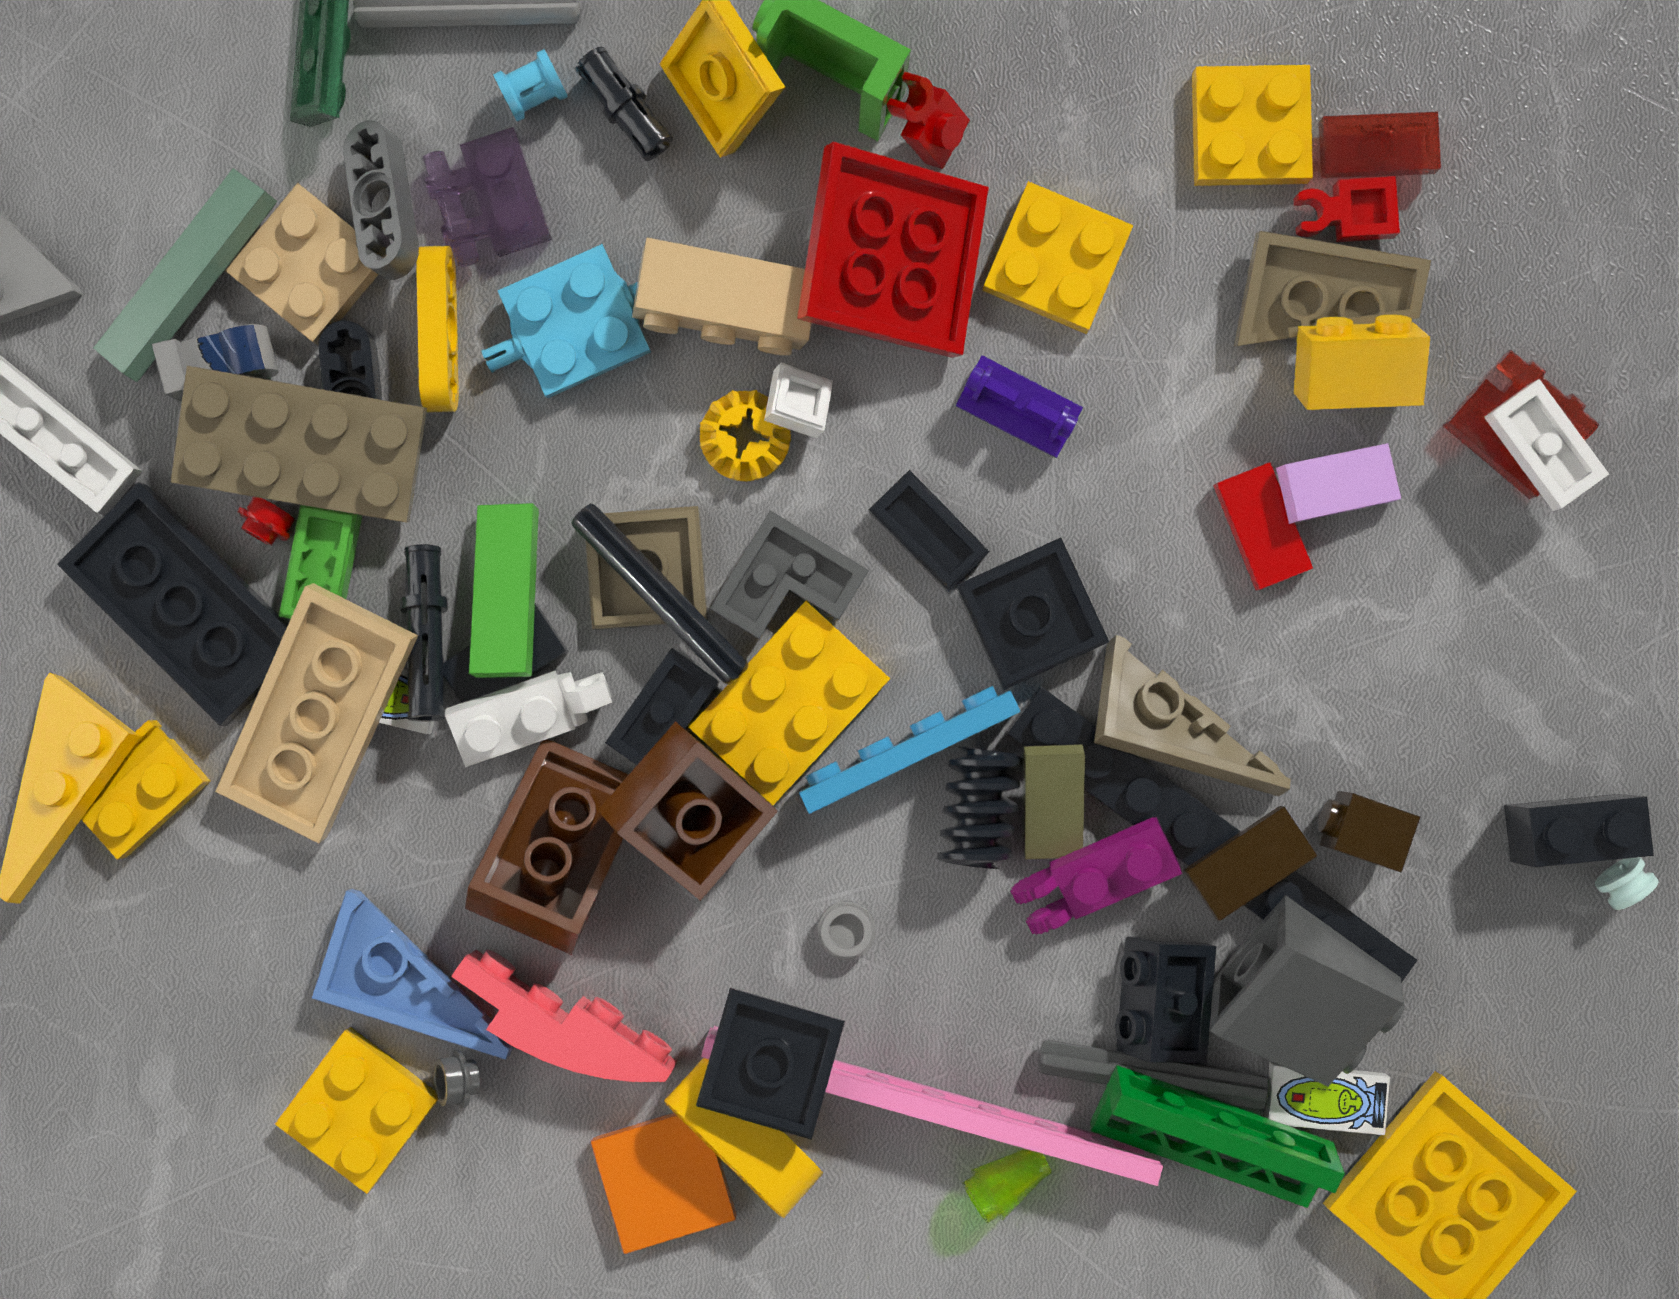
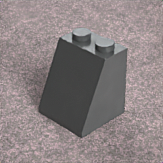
[1210,895,1405,1086]

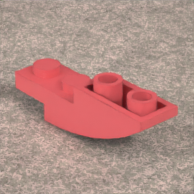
[451,950,677,1082]

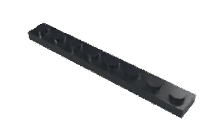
[1006,687,1418,983]

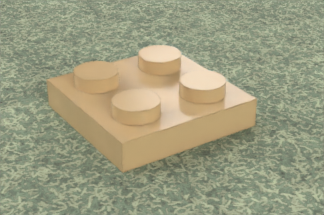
[225,183,387,346]

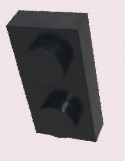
[605,648,720,765]

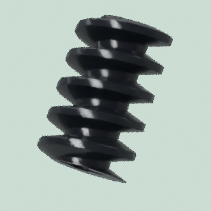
[937,746,1023,869]

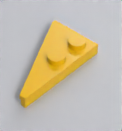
[0,673,141,904]

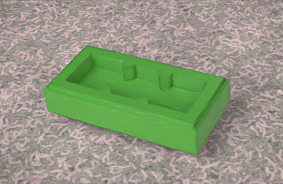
[279,505,362,619]

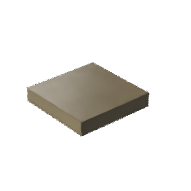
[586,506,708,630]

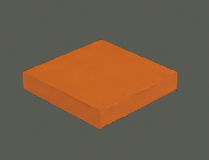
[591,1113,737,1254]

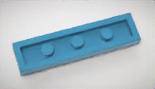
[799,686,1021,814]

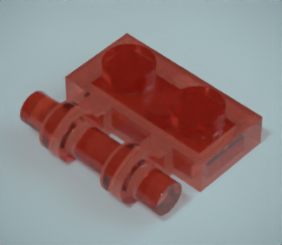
[1442,349,1599,499]

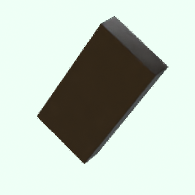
[1183,806,1317,921]

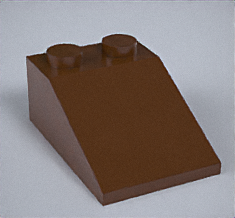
[465,739,629,955]

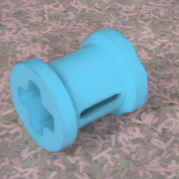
[493,49,568,122]

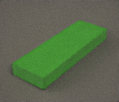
[469,503,539,678]

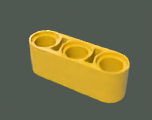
[664,1058,823,1219]

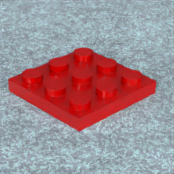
[797,141,989,358]

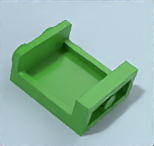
[752,0,911,141]

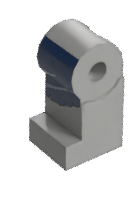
[152,324,279,402]

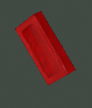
[1213,462,1313,591]

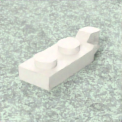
[445,671,612,767]

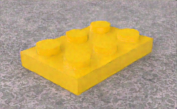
[689,601,891,805]

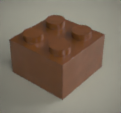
[598,721,778,901]

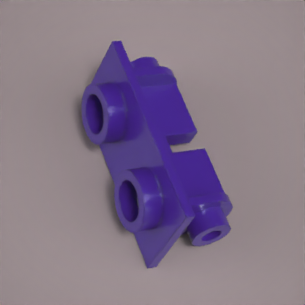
[955,355,1083,459]

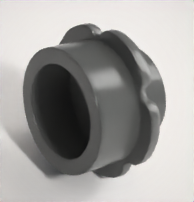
[434,1050,480,1109]

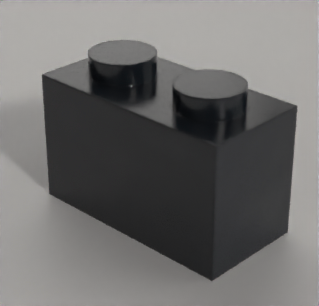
[1504,794,1654,867]

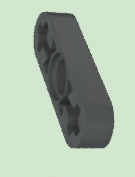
[343,120,419,280]

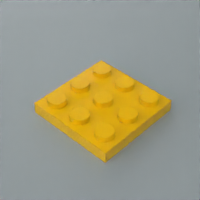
[1323,1071,1577,1299]

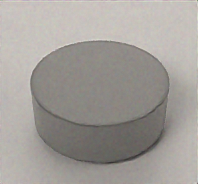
[818,900,876,960]

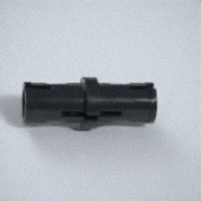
[575,46,673,161]

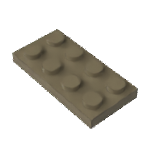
[170,366,427,523]

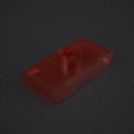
[1318,112,1441,179]

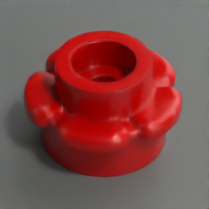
[238,497,295,546]

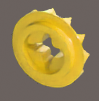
[700,390,791,482]

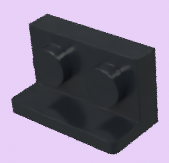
[1115,936,1217,1063]

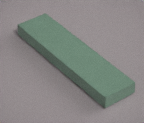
[93,168,277,382]

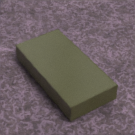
[1023,745,1085,859]

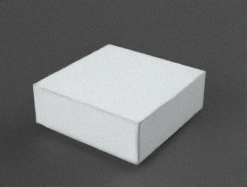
[764,362,833,439]

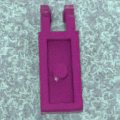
[1010,817,1182,935]

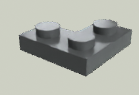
[710,510,869,639]

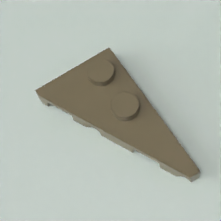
[1094,635,1291,797]

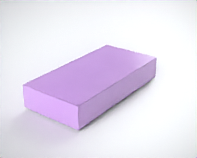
[1276,443,1401,524]

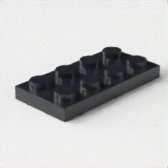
[57,482,288,726]

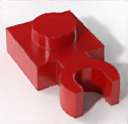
[887,72,970,169]
[1293,176,1400,242]

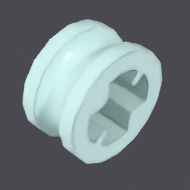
[1595,857,1659,910]

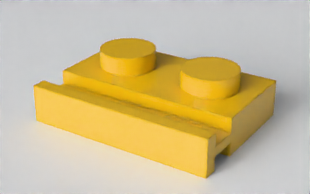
[81,720,211,860]

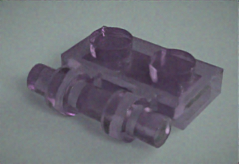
[423,127,553,267]

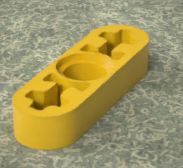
[416,246,459,412]

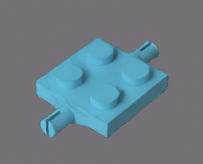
[481,244,651,398]

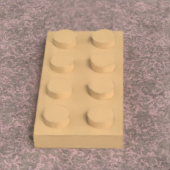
[215,583,418,843]

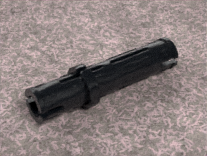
[400,544,448,722]

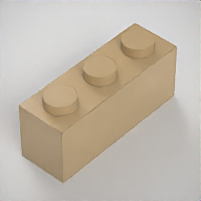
[632,237,811,355]

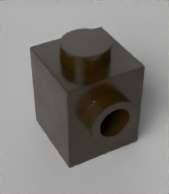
[1318,791,1420,873]

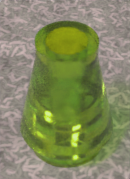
[962,1148,1052,1224]

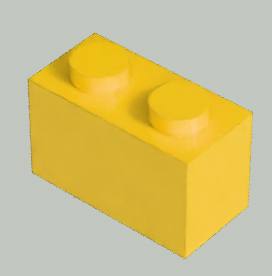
[1294,315,1430,410]

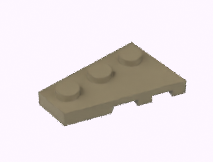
[1233,231,1431,347]

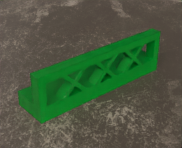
[1090,1065,1345,1208]

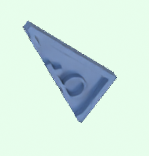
[312,889,513,1060]

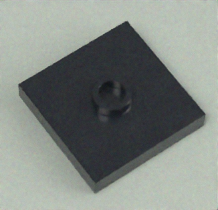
[955,537,1109,690]
[696,987,845,1140]

